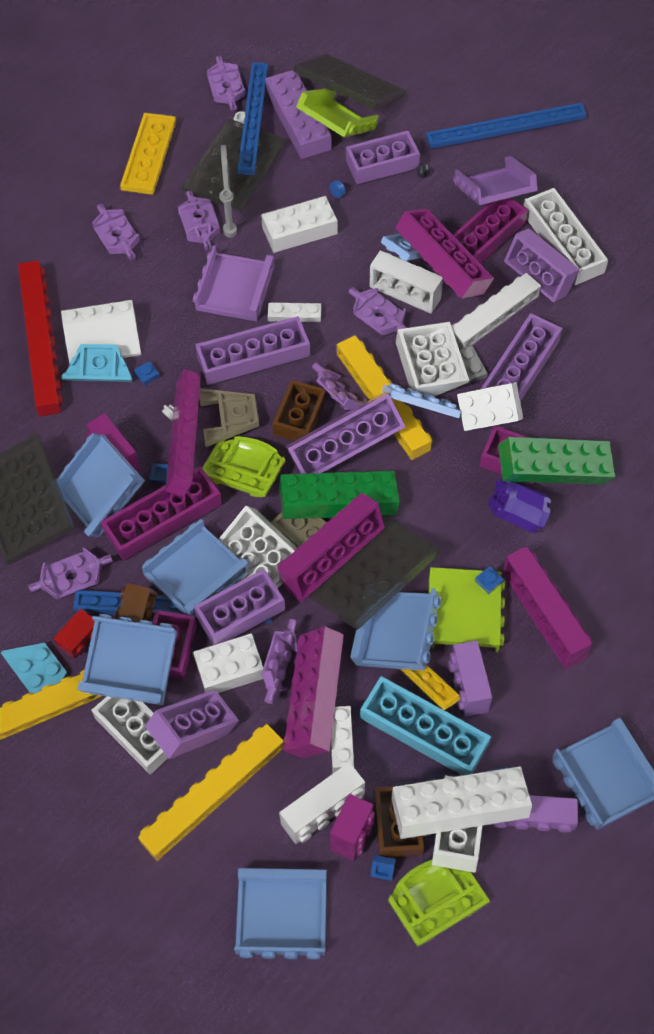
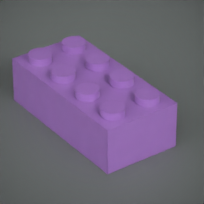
[346,131,420,184]
[504,228,580,302]
[194,569,285,645]
[145,689,239,759]

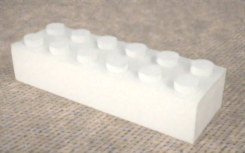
[524,188,608,285]
[392,767,532,839]

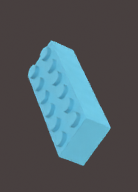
[360,676,491,776]

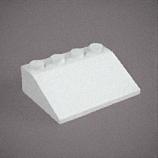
[61,300,141,363]
[396,322,469,396]
[218,506,297,588]

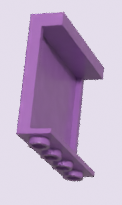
[454,156,538,205]
[193,245,274,322]

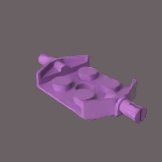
[207,56,246,111]
[178,190,220,251]
[92,204,140,260]
[349,287,407,335]
[312,362,367,410]
[28,548,113,599]
[262,619,298,704]

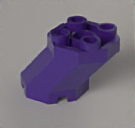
[488,478,551,534]

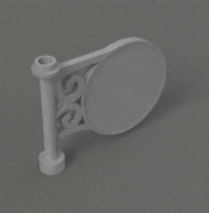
[219,145,237,237]

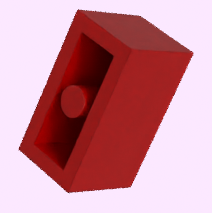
[54,609,95,659]

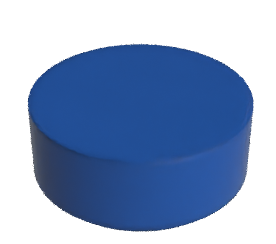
[330,180,345,198]

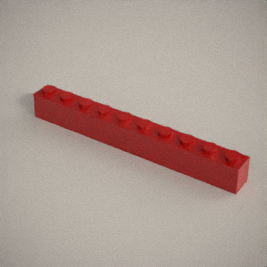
[18,260,63,417]

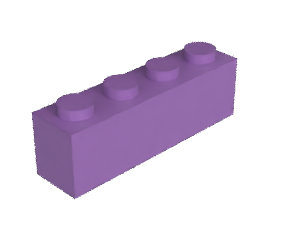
[494,796,578,833]

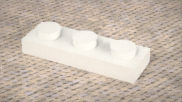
[268,303,321,322]

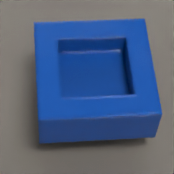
[134,361,159,386]
[149,463,168,485]
[475,566,504,594]
[370,855,396,881]

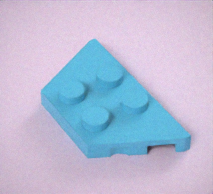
[62,344,133,382]
[1,643,68,694]

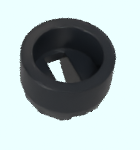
[416,165,430,178]

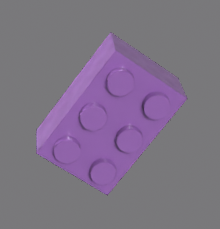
[448,641,492,717]

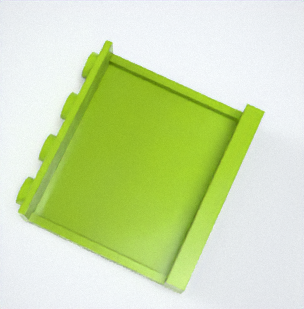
[296,87,379,137]
[428,567,505,653]

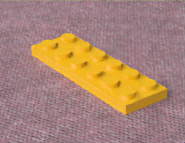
[120,113,176,195]

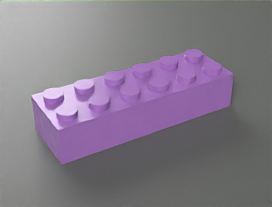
[265,70,331,159]
[481,313,563,402]
[195,316,310,385]
[286,392,405,474]

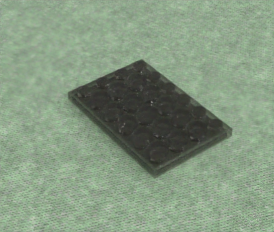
[293,53,406,110]
[182,118,287,212]
[0,433,74,564]
[308,516,441,630]

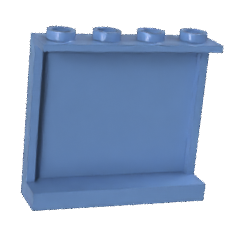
[49,433,145,537]
[142,519,250,617]
[350,585,441,671]
[78,614,177,705]
[552,718,654,830]
[234,868,326,959]

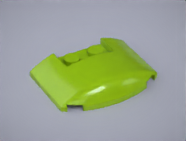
[202,436,286,497]
[388,860,490,947]

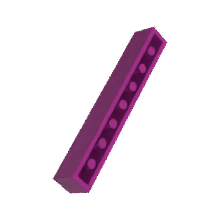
[166,369,201,497]

